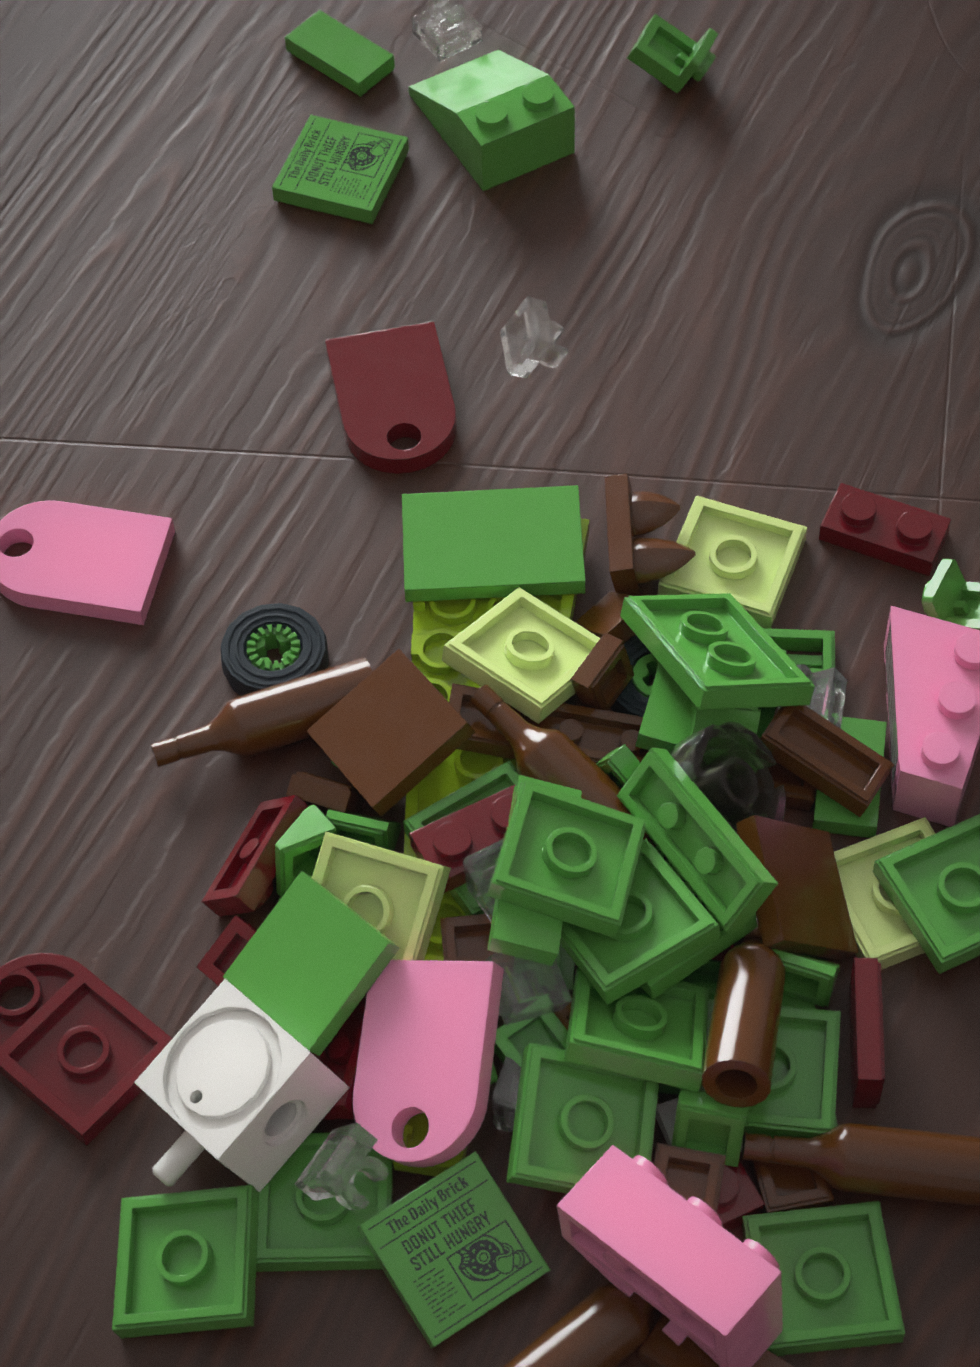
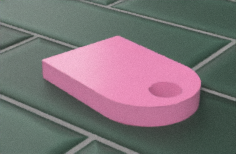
[0,501,175,625]
[353,960,504,1167]

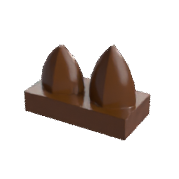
[604,473,696,596]

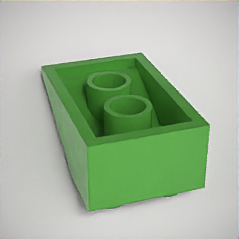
[408,50,575,191]

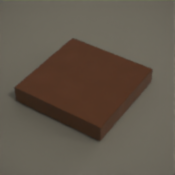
[306,648,475,817]
[736,815,859,960]

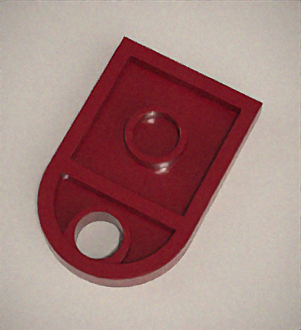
[325,321,457,474]
[0,953,173,1146]

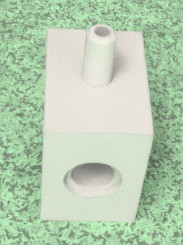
[134,979,350,1192]

